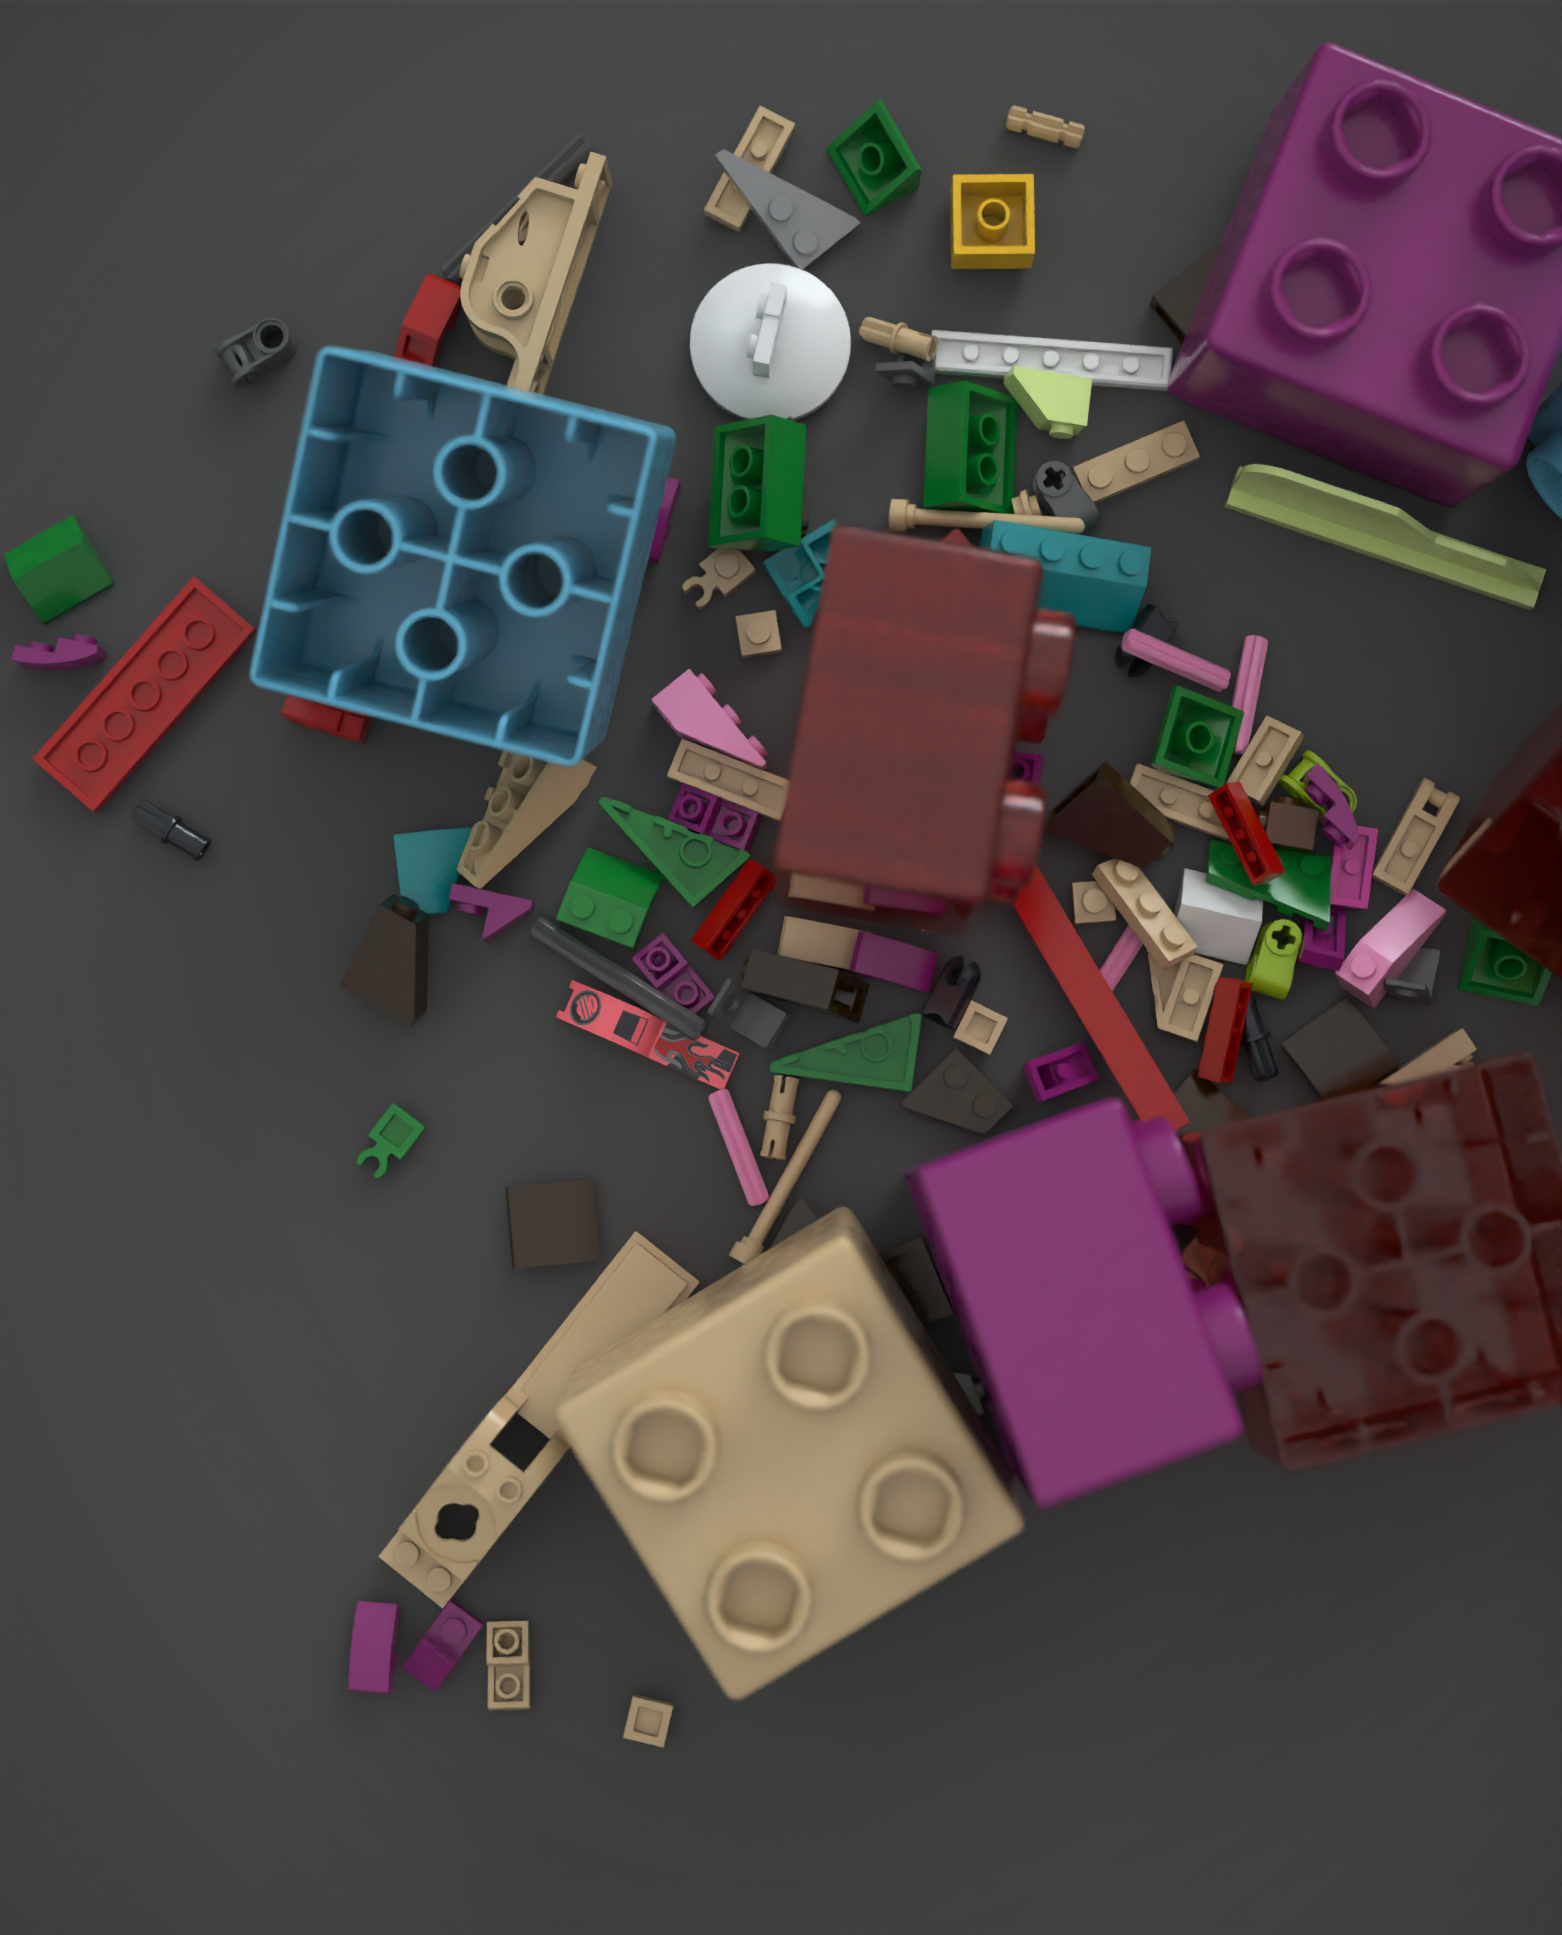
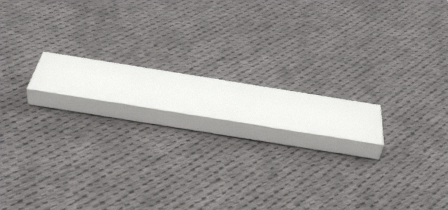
[931,330,1172,391]

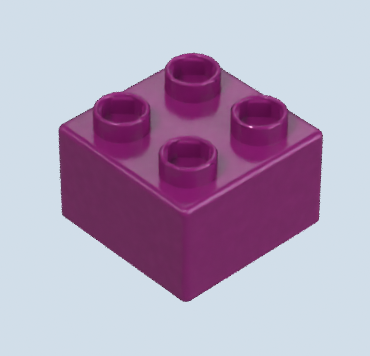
[1167,42,1562,508]
[904,1099,1263,1510]

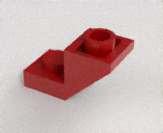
[394,273,462,367]

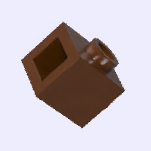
[1257,797,1319,853]

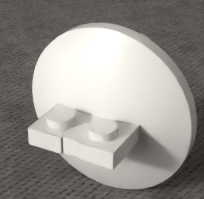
[690,264,851,421]

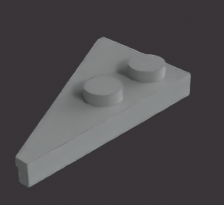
[713,149,860,270]

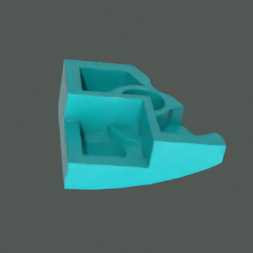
[761,519,855,628]
[393,827,473,916]

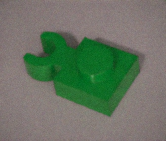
[356,1103,427,1179]

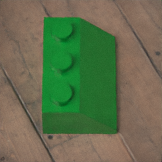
[923,380,1018,514]
[708,414,806,551]

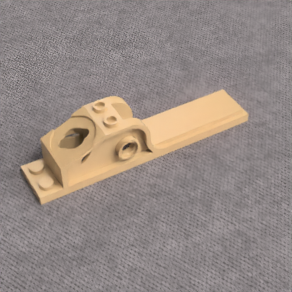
[459,152,613,395]
[378,1231,700,1608]

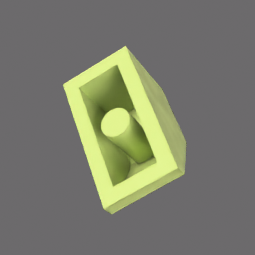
[1003,366,1092,439]

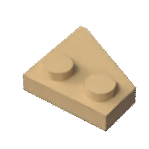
[1147,950,1224,1043]

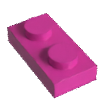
[1330,826,1378,911]

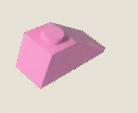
[1335,889,1447,1009]

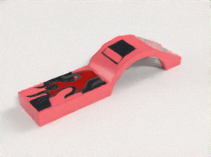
[556,980,740,1090]

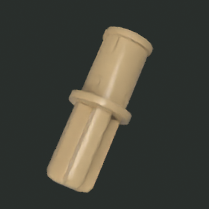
[859,317,939,362]

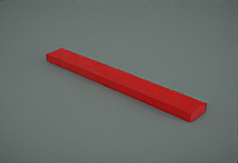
[987,842,1190,1131]

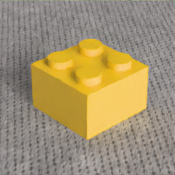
[950,174,1035,269]

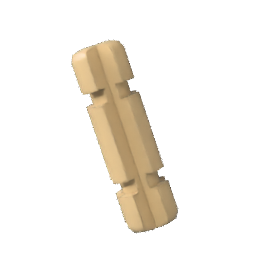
[1006,106,1085,148]

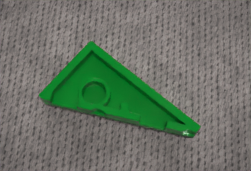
[598,797,751,910]
[769,1013,922,1092]

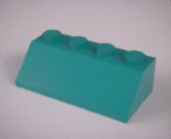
[972,520,1151,634]

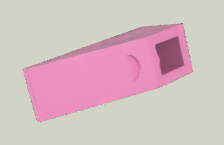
[651,669,768,770]

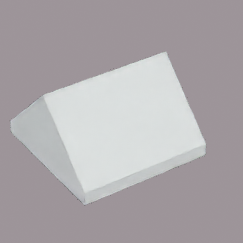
[1174,868,1263,966]

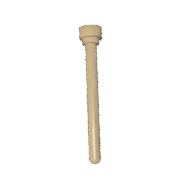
[889,499,1085,534]
[729,1090,842,1264]

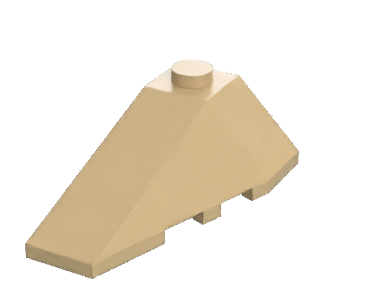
[456,750,597,889]

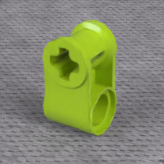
[1278,750,1357,821]
[1244,919,1302,1000]

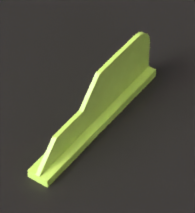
[1225,464,1546,610]

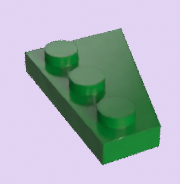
[1206,840,1331,931]

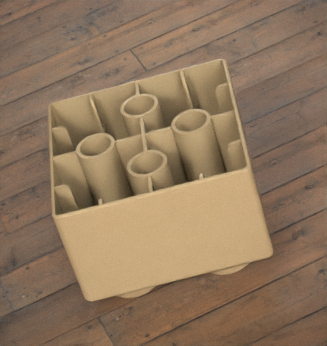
[554,1207,1024,1700]

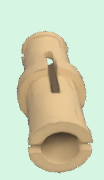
[760,1075,800,1161]

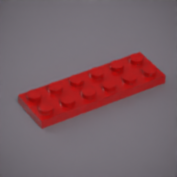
[32,576,257,814]

